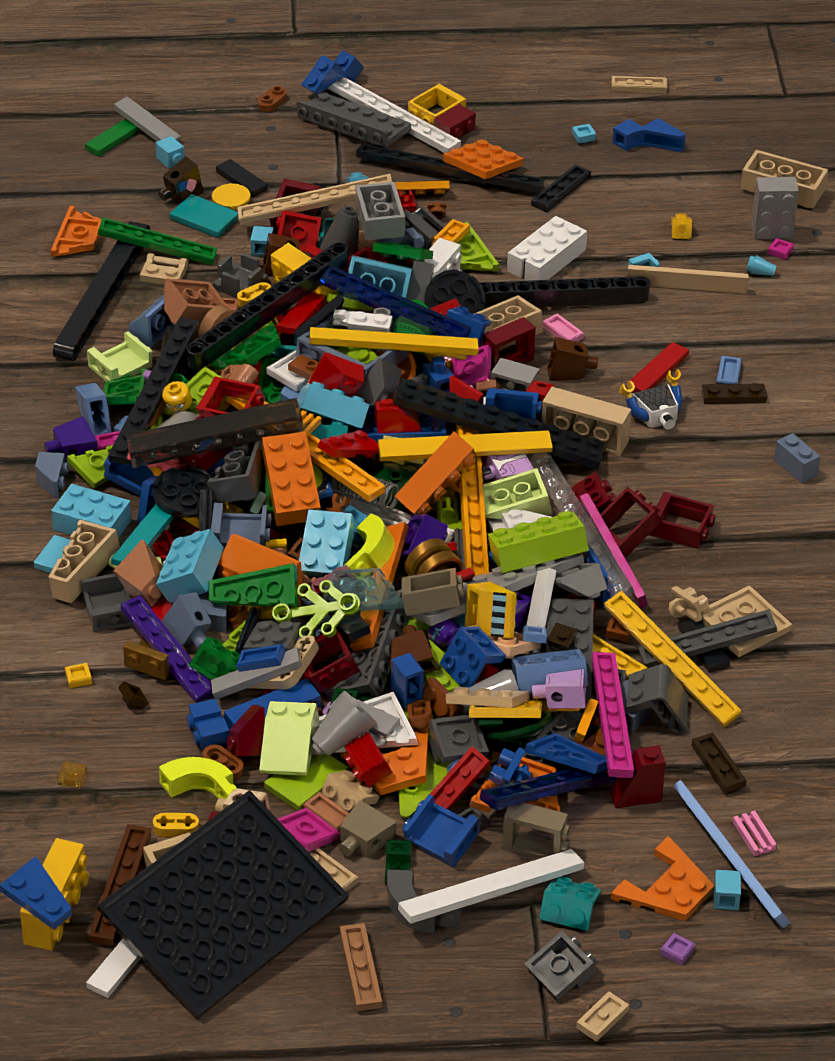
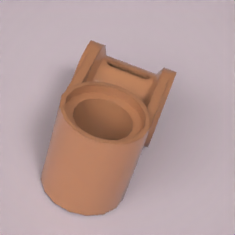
[220,364,259,384]

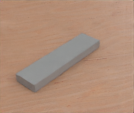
[113,96,181,142]
[211,647,302,699]

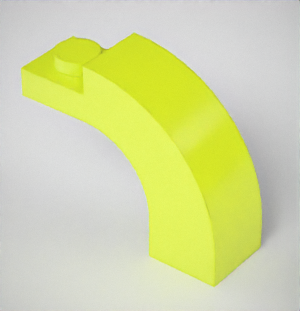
[344,514,395,583]
[159,757,237,799]

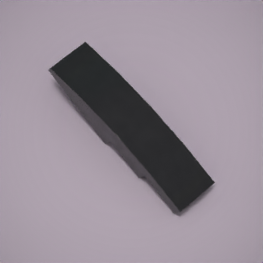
[328,606,371,642]

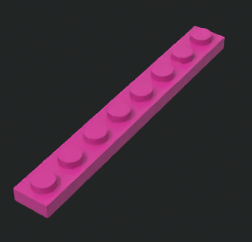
[591,652,634,778]

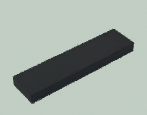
[531,164,591,213]

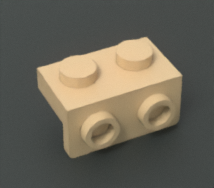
[321,770,380,813]

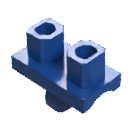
[488,747,532,795]

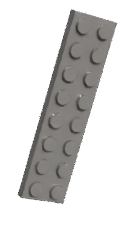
[411,553,584,626]

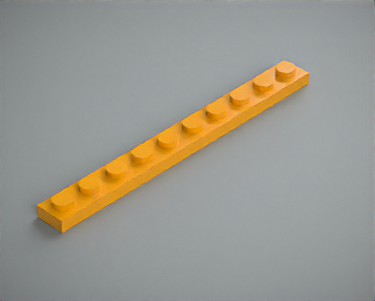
[226,396,385,502]
[456,424,489,576]

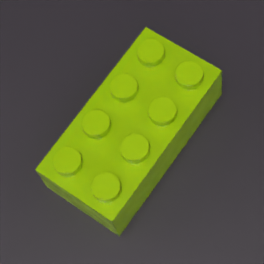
[488,511,589,573]

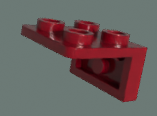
[561,471,617,521]

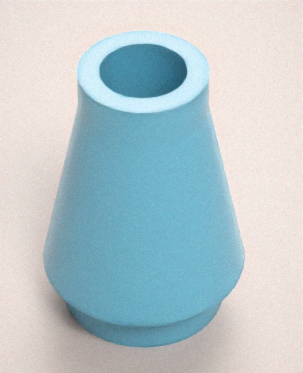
[746,255,777,277]

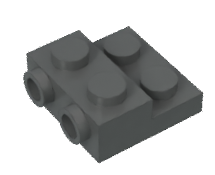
[524,931,598,1000]

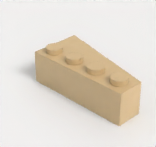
[48,519,120,603]

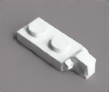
[333,310,392,332]

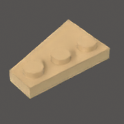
[446,687,529,708]

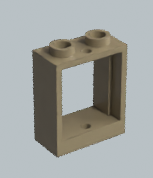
[402,568,464,616]
[502,799,570,859]

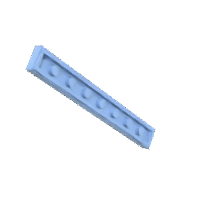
[674,780,790,928]

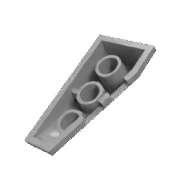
[554,563,607,599]

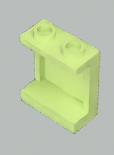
[87,331,153,382]

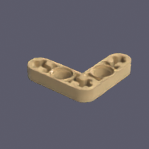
[248,635,319,690]

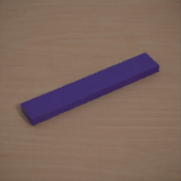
[120,595,213,703]

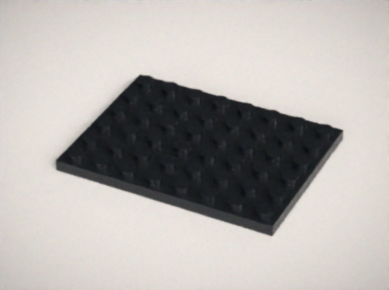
[97,790,349,1019]

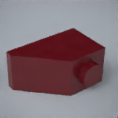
[227,705,265,756]

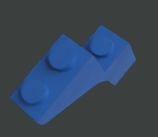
[301,50,364,94]
[612,118,686,152]

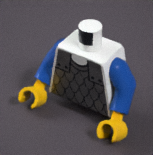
[619,369,682,430]

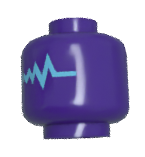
[427,618,459,649]

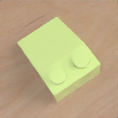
[483,468,552,519]
[259,701,320,776]

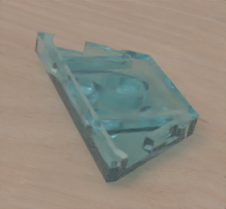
[322,568,404,613]

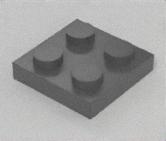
[243,621,302,651]

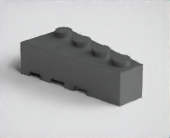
[207,428,267,503]

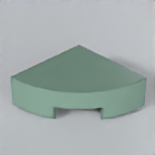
[250,489,267,514]

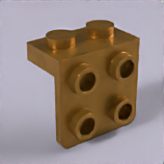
[123,638,185,680]

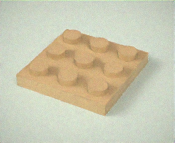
[701,585,792,657]

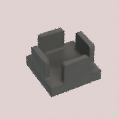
[213,253,268,298]
[429,715,489,764]

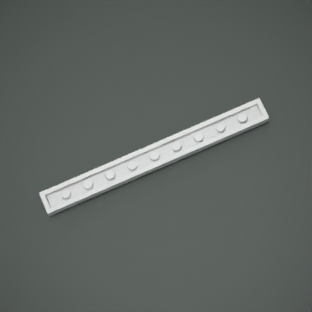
[327,78,461,153]

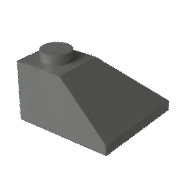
[357,358,403,407]

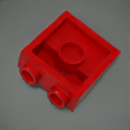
[276,210,322,256]

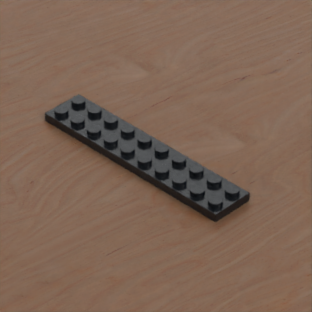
[393,378,604,470]

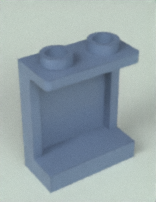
[211,503,272,549]

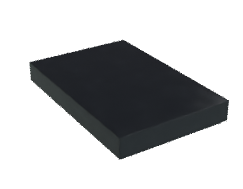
[290,294,344,346]

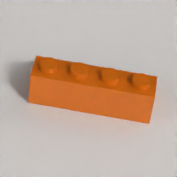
[217,533,303,608]

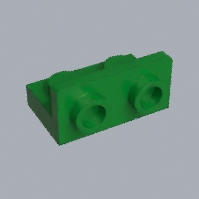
[189,637,240,680]

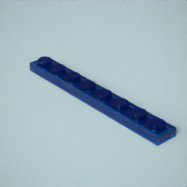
[320,265,471,338]
[479,768,617,810]

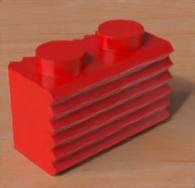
[344,732,393,787]

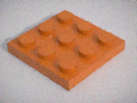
[443,140,524,179]

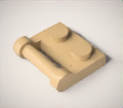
[140,253,188,285]

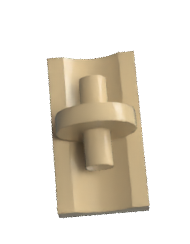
[669,586,709,622]

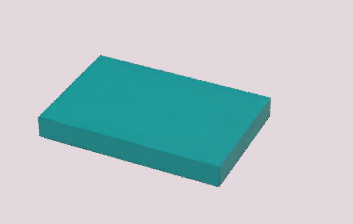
[169,194,239,238]

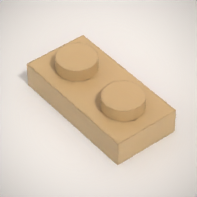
[576,991,629,1042]

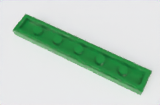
[97,217,218,266]

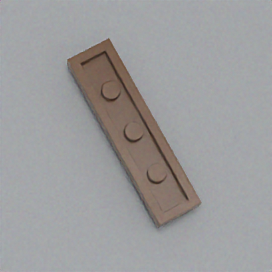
[340,923,382,1011]

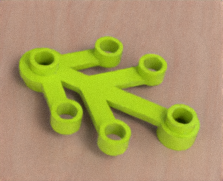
[272,580,361,638]

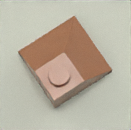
[113,540,163,607]

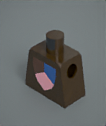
[158,157,204,204]

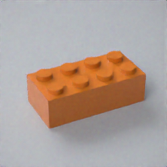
[395,431,477,516]
[262,432,321,526]

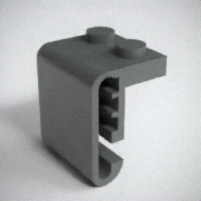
[403,207,445,250]
[626,664,689,735]

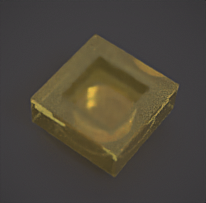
[57,761,87,788]

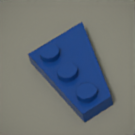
[525,733,607,774]
[0,856,72,929]

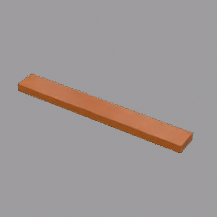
[350,521,409,652]

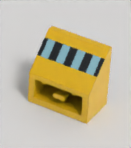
[465,581,517,638]

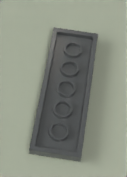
[546,598,594,717]

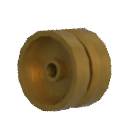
[405,538,463,576]

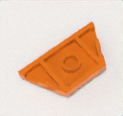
[51,205,102,257]

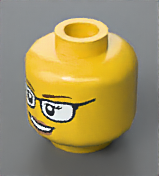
[162,381,192,413]

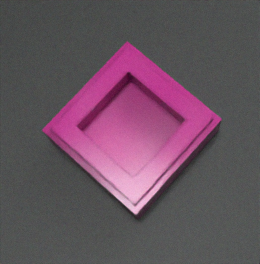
[767,238,794,260]

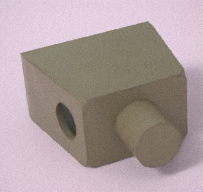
[339,800,396,857]

